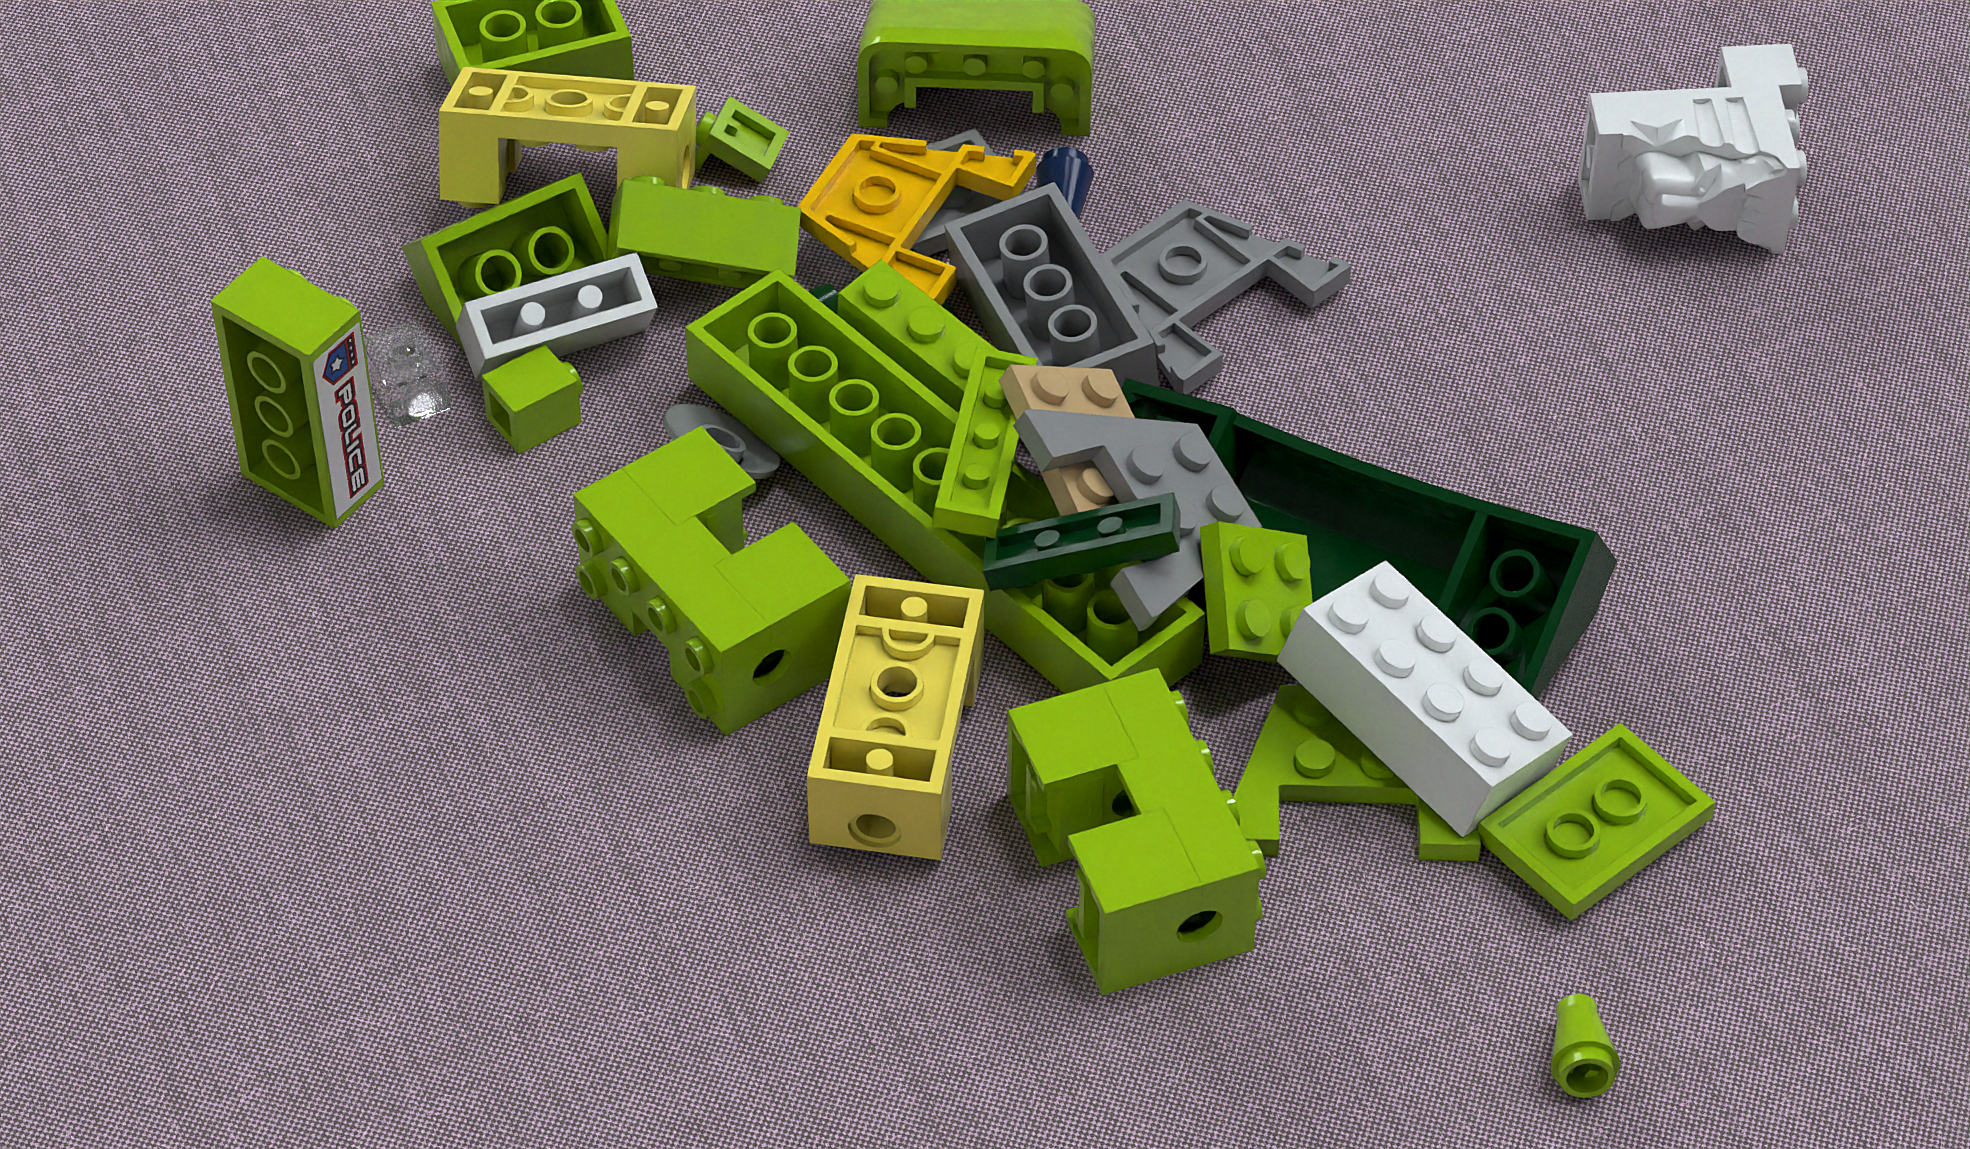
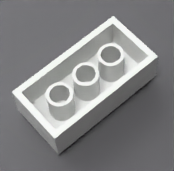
[1276,560,1573,837]

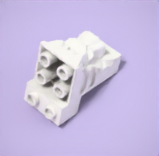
[1578,44,1808,254]

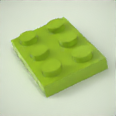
[1478,722,1715,921]

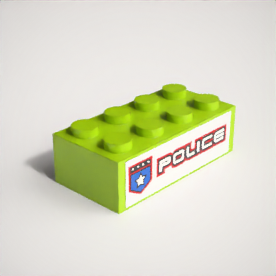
[210,256,385,529]

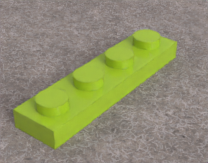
[932,346,1038,539]

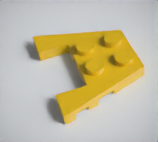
[797,133,1036,306]

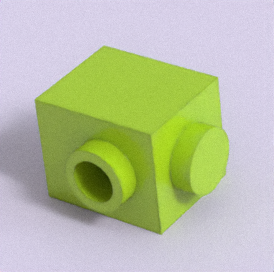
[481,344,584,454]

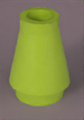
[1550,994,1620,1098]

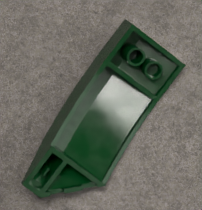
[1121,378,1617,700]

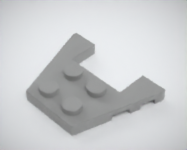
[1100,199,1351,395]
[1013,409,1262,631]

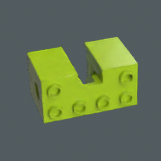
[571,426,851,736]
[1007,668,1266,995]

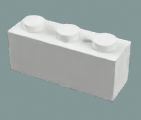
[456,252,658,382]

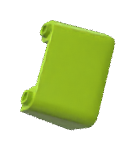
[857,0,1096,136]

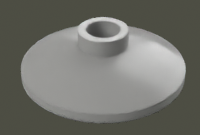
[663,404,780,479]

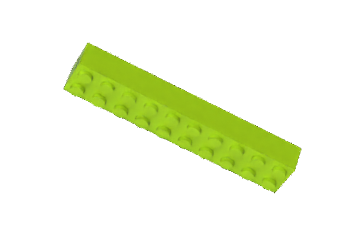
[685,268,1206,694]

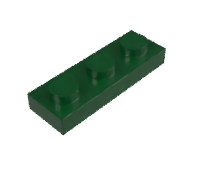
[983,492,1181,591]

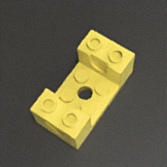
[439,67,697,208]
[807,574,984,860]

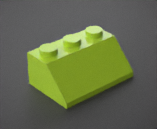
[401,172,608,354]

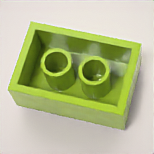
[431,0,635,88]

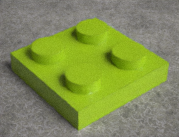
[1200,521,1313,663]

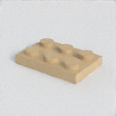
[999,364,1135,516]

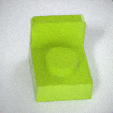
[695,96,789,183]

